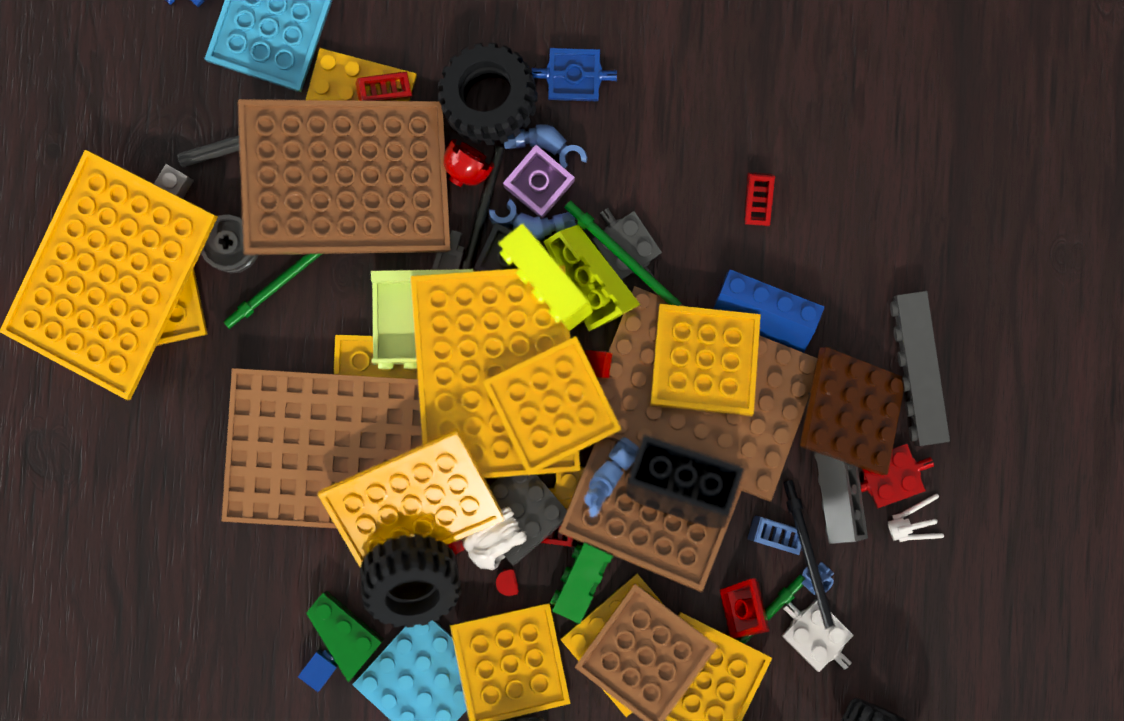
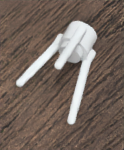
[888,494,944,542]

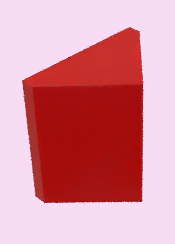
[720,578,770,639]

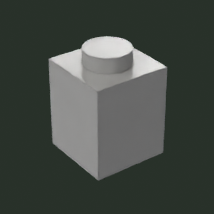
[154,164,194,198]

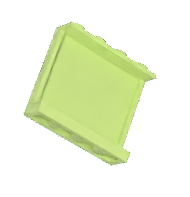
[371,269,474,369]

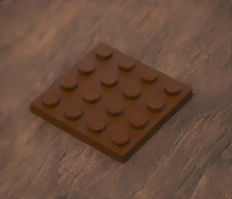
[800,347,904,475]

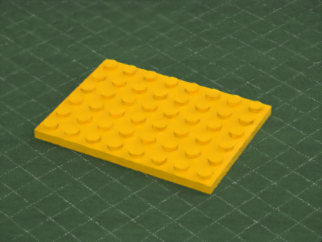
[0,150,218,400]
[411,266,580,478]

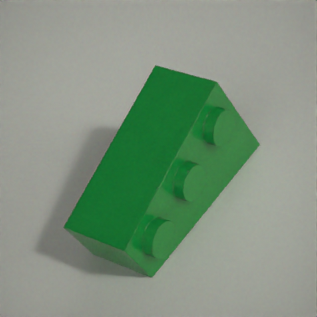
[550,543,613,624]
[306,591,384,682]

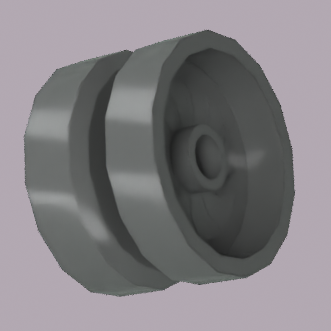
[201,214,258,273]

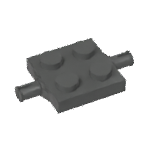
[593,208,662,280]

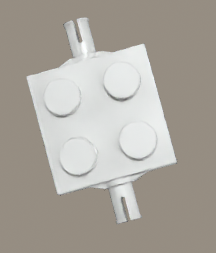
[781,599,854,672]

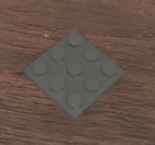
[489,474,567,566]

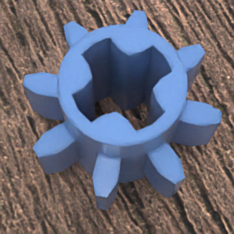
[802,562,834,595]

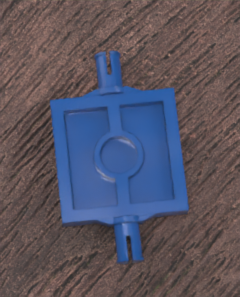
[532,48,617,101]

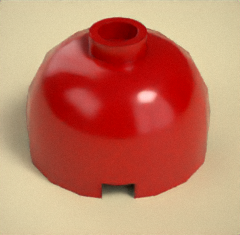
[443,139,495,187]

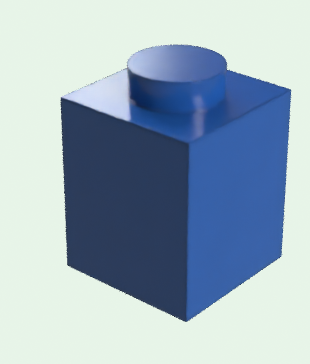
[298,649,338,692]

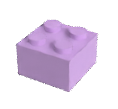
[503,145,575,219]

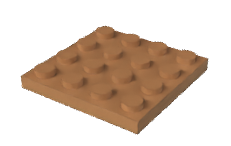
[575,584,718,721]

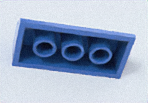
[713,270,824,353]

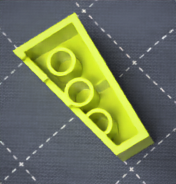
[499,223,593,331]
[543,225,641,331]

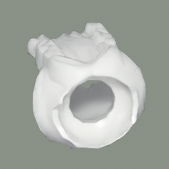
[462,507,527,570]

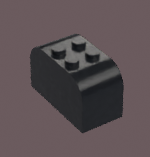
[626,435,745,528]

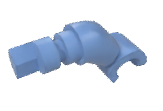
[504,124,588,169]
[489,199,576,241]
[585,437,639,517]

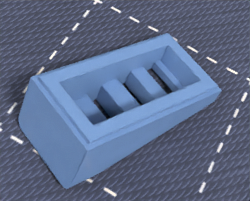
[748,516,801,555]

